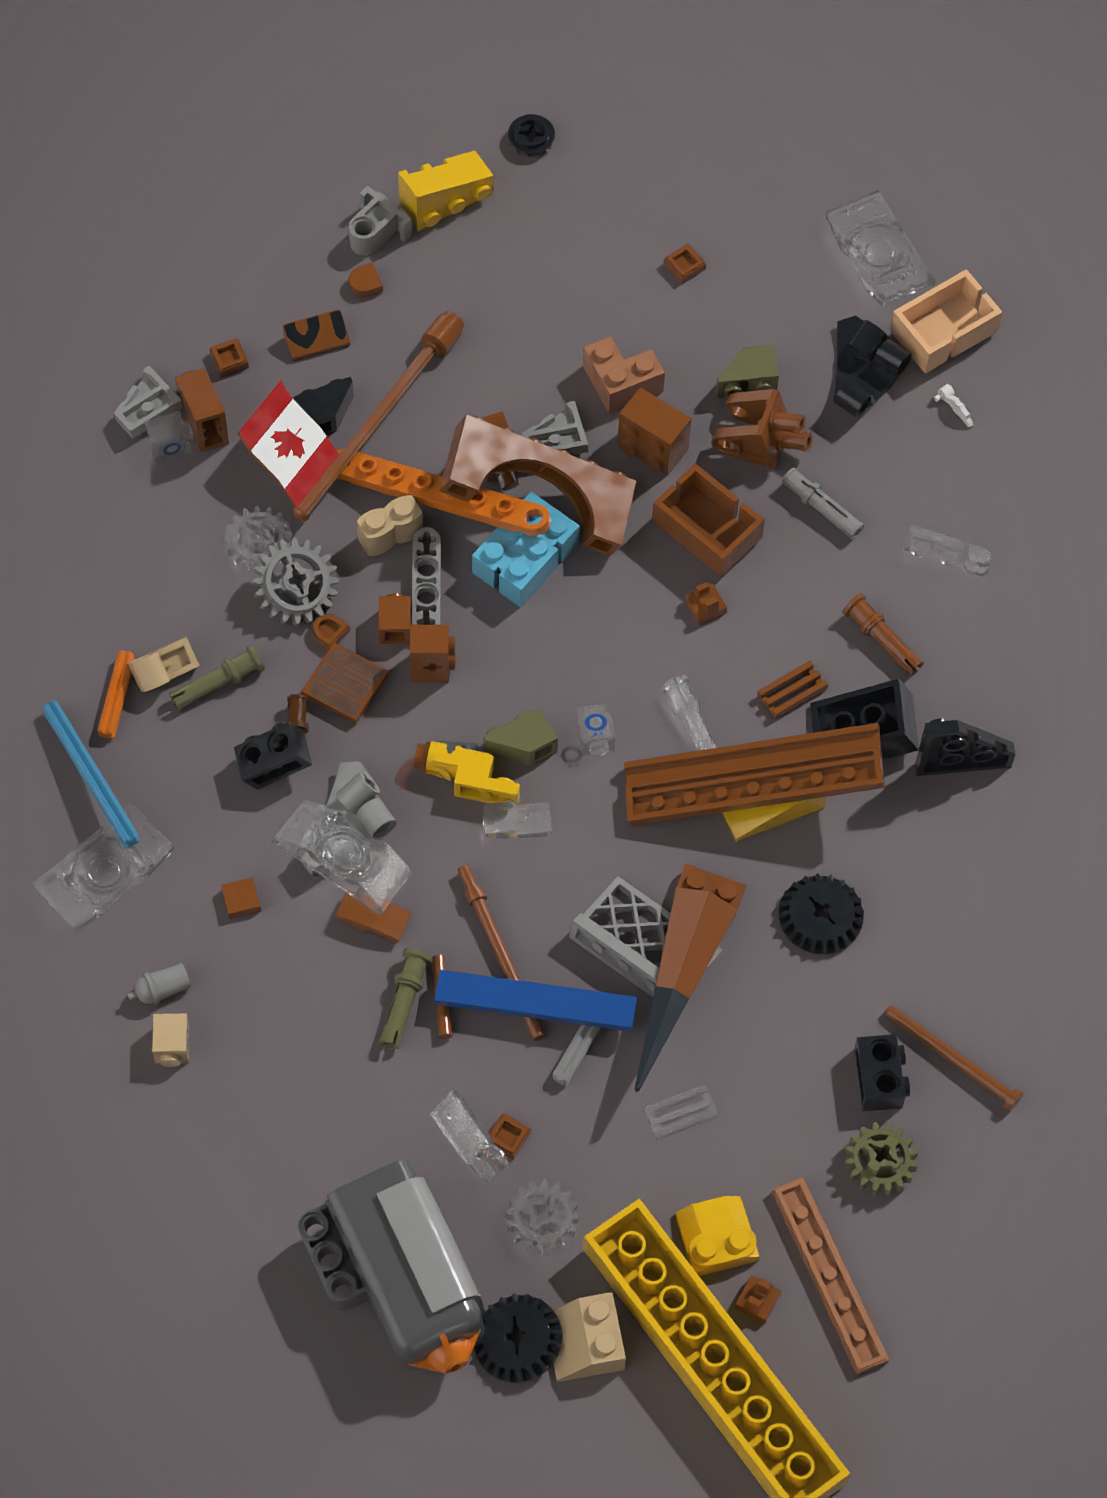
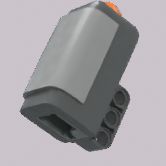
[298,1159,485,1374]

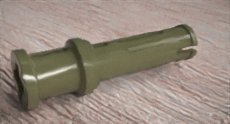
[169,645,265,711]
[378,948,432,1049]

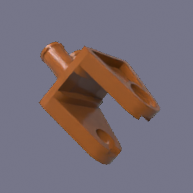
[711,389,813,469]

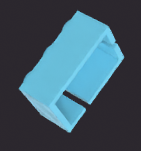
[472,492,580,608]

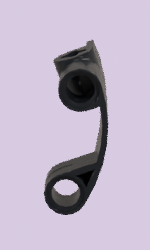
[833,315,912,418]

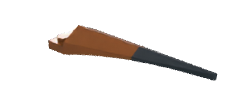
[634,863,747,1092]

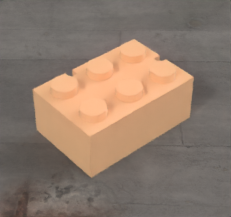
[890,269,1003,374]

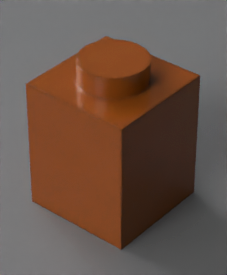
[379,593,411,644]

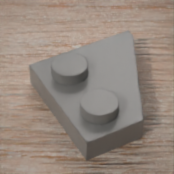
[114,366,183,439]
[521,401,588,455]

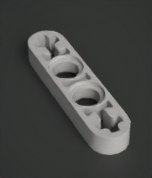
[412,527,441,625]

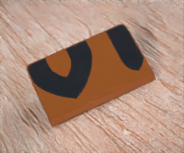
[283,309,350,361]

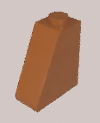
[175,368,229,453]

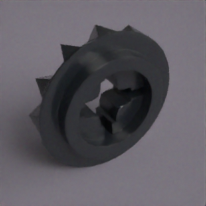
[508,114,555,157]

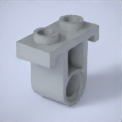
[348,186,413,256]

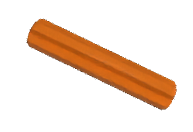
[97,650,135,739]

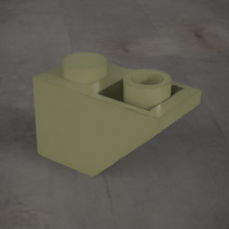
[716,345,779,398]
[483,708,558,766]

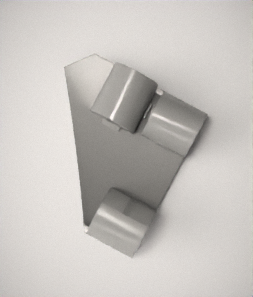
[296,761,397,878]

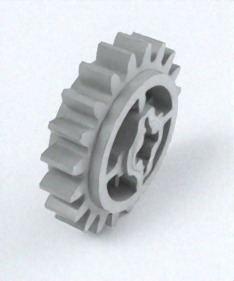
[251,537,339,626]

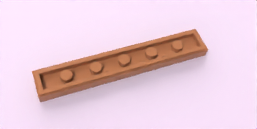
[771,1177,889,1375]

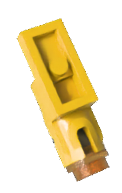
[414,741,520,809]

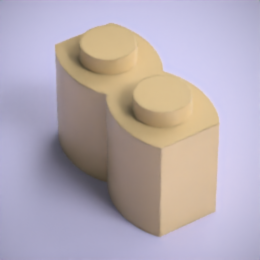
[357,495,423,556]

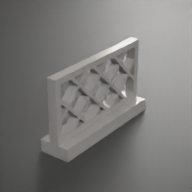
[569,876,723,997]

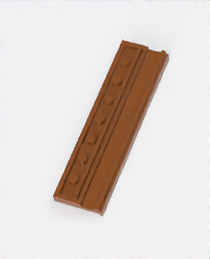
[624,723,885,826]

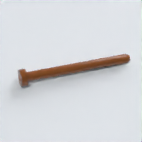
[885,1006,1023,1112]

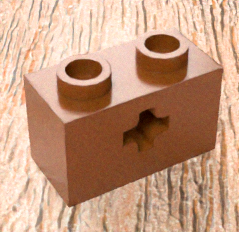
[410,624,455,682]

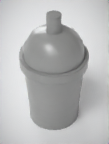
[128,963,191,1005]

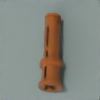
[842,593,924,676]

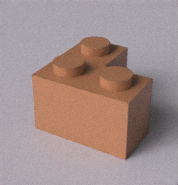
[583,336,665,413]

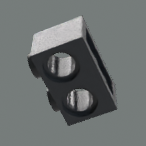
[234,722,313,790]
[854,1034,910,1112]

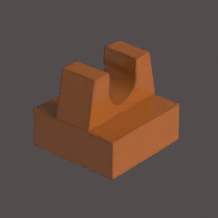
[684,582,727,625]
[735,1275,782,1324]

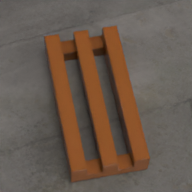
[757,661,828,719]

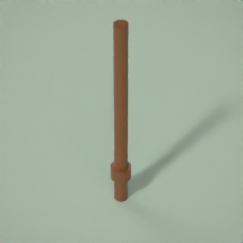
[457,864,545,1041]

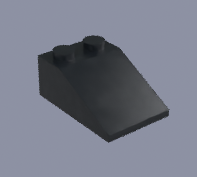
[810,679,919,759]

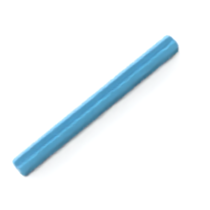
[42,701,140,848]

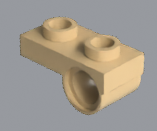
[127,637,200,692]

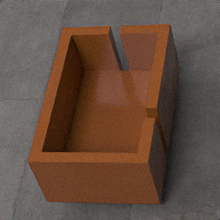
[652,463,765,577]

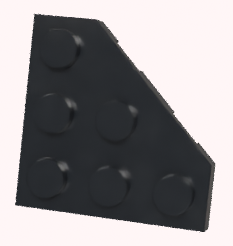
[915,718,1016,776]

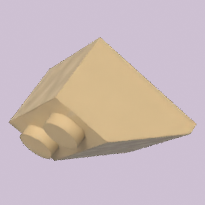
[553,1292,626,1382]

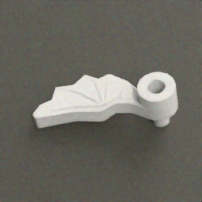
[934,384,973,428]

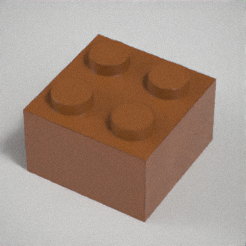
[617,387,692,476]

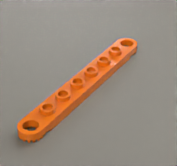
[336,448,551,537]

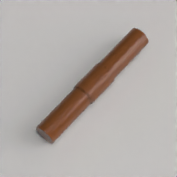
[432,955,452,1039]

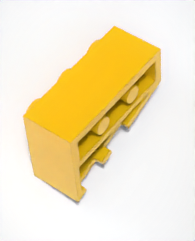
[398,151,494,231]

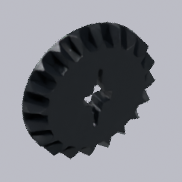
[779,873,864,954]
[474,1293,562,1383]

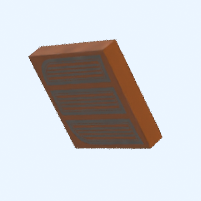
[301,643,389,725]

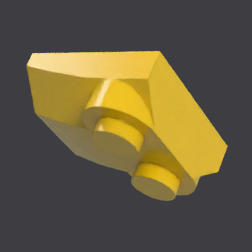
[675,1196,760,1276]

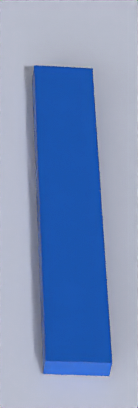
[434,970,637,1032]

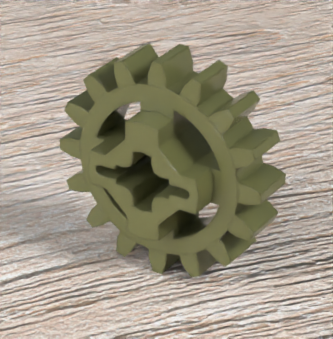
[844,1122,918,1196]

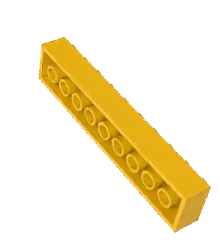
[583,1199,850,1498]

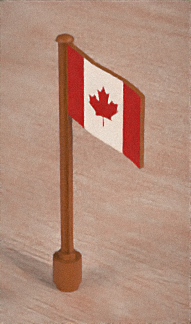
[238,311,464,522]

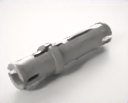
[782,467,865,540]

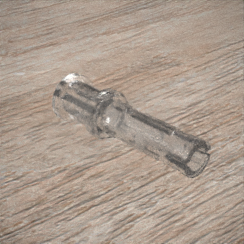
[662,675,718,751]

